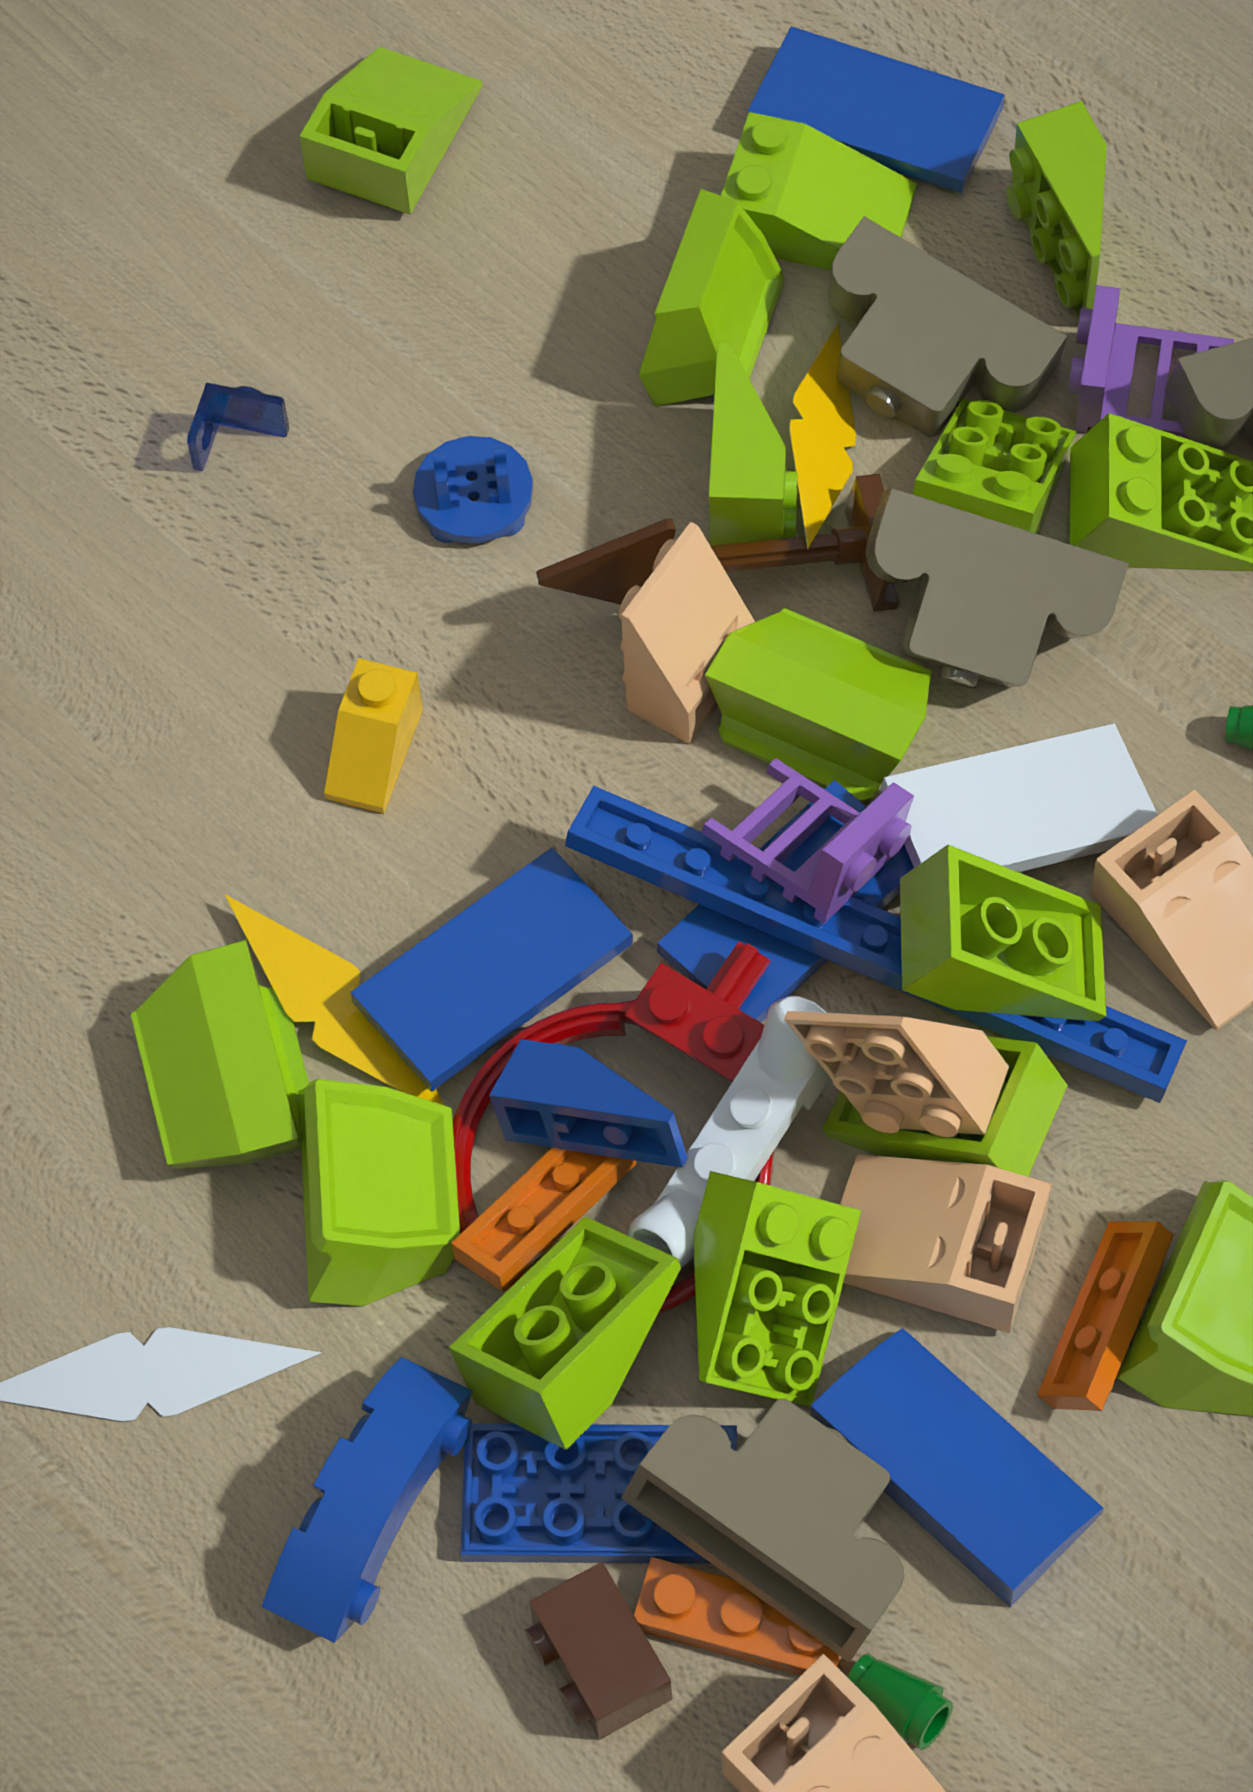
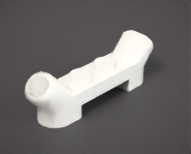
[628,996,829,1268]

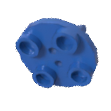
[413,436,533,543]

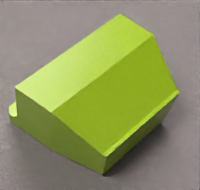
[638,189,784,407]
[705,607,932,805]
[130,940,309,1170]
[298,1079,460,1306]
[1117,1179,1253,1417]

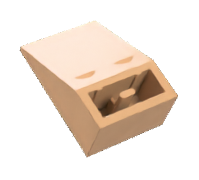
[618,522,755,744]
[1090,789,1253,1031]
[784,1011,1009,1137]
[840,1154,1052,1333]
[721,1654,946,1792]

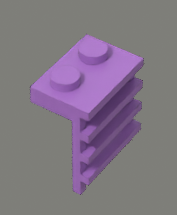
[1068,285,1235,440]
[701,758,914,924]

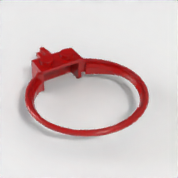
[453,941,774,1314]

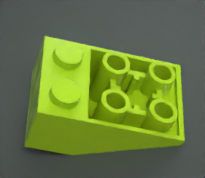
[299,46,483,215]
[1006,101,1107,319]
[912,398,1077,535]
[1070,413,1253,571]
[693,1171,862,1407]

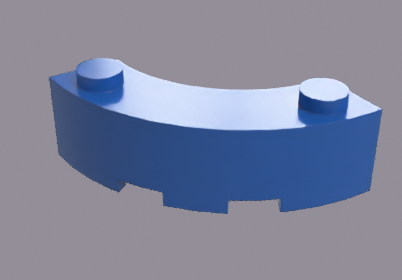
[262,1357,473,1643]

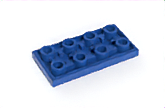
[747,26,1005,193]
[657,780,914,1023]
[351,847,633,1092]
[460,1423,737,1564]

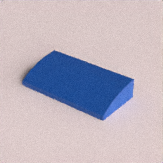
[810,1328,1104,1607]

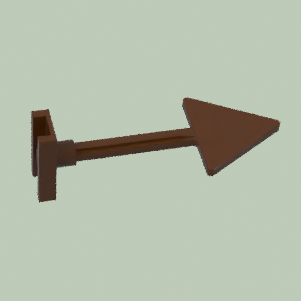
[536,474,907,612]

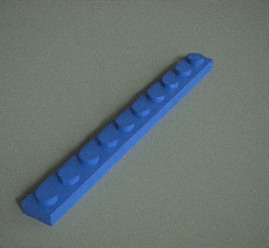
[565,785,1187,1103]

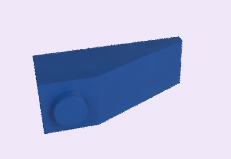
[489,1039,688,1168]

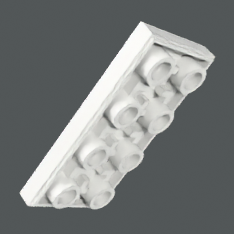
[880,723,1158,872]

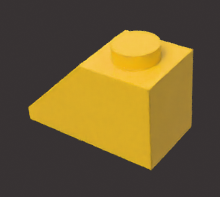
[324,658,423,814]

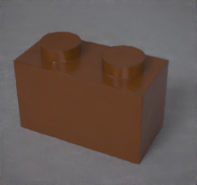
[525,1561,672,1740]

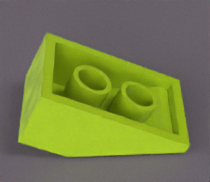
[721,112,917,270]
[709,342,798,546]
[900,844,1106,1021]
[822,1036,1068,1177]
[448,1216,681,1450]

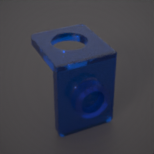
[187,382,290,471]

